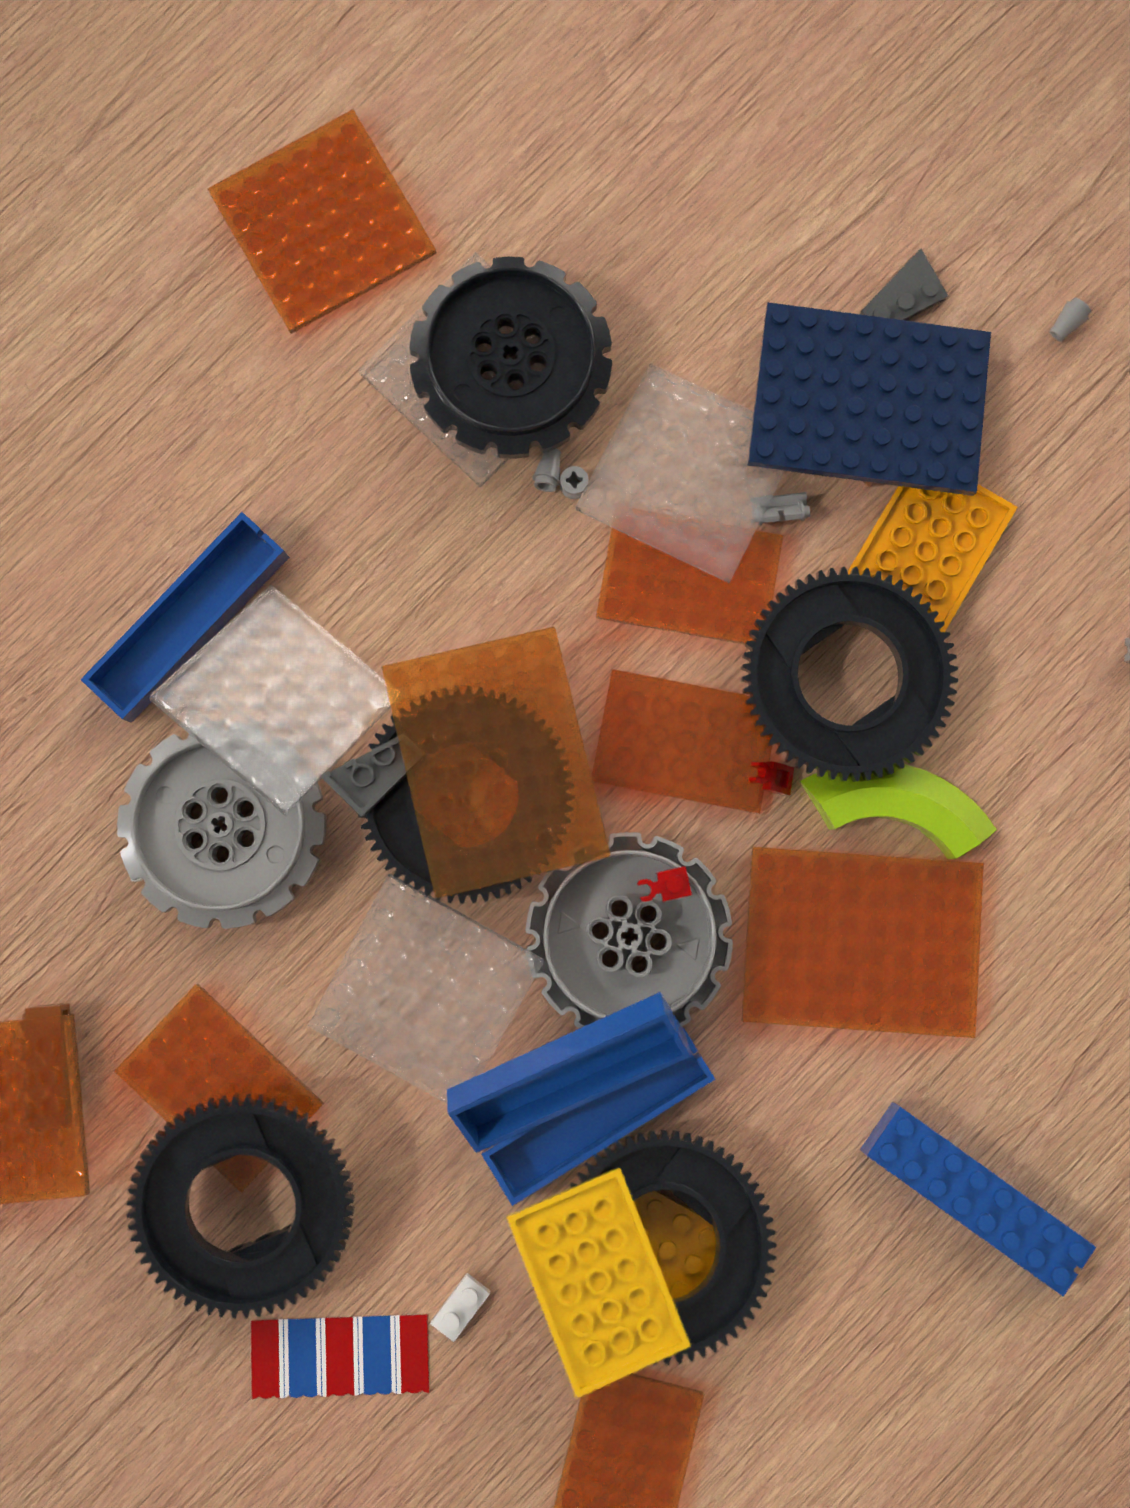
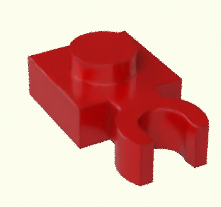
[748,761,795,795]
[637,866,692,902]

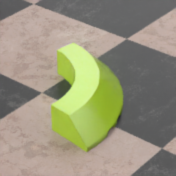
[800,764,997,860]

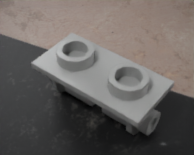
[750,492,810,525]

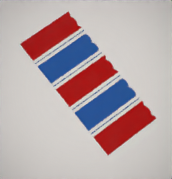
[251,1314,429,1399]

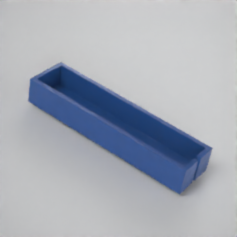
[80,512,290,723]
[447,992,691,1153]
[481,1026,715,1206]
[860,1102,1096,1297]

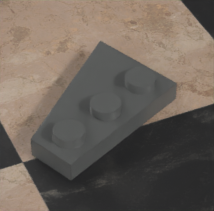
[860,249,948,321]
[320,734,426,818]

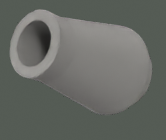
[1049,298,1091,342]
[533,449,561,492]

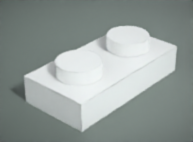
[430,1273,490,1342]

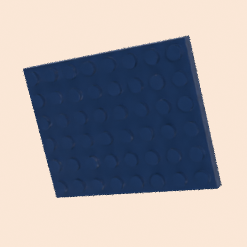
[747,302,991,496]

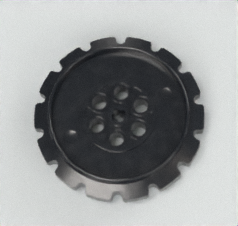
[409,256,612,459]

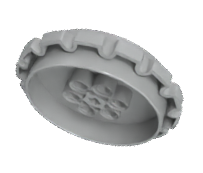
[117,722,326,929]
[526,832,733,1028]

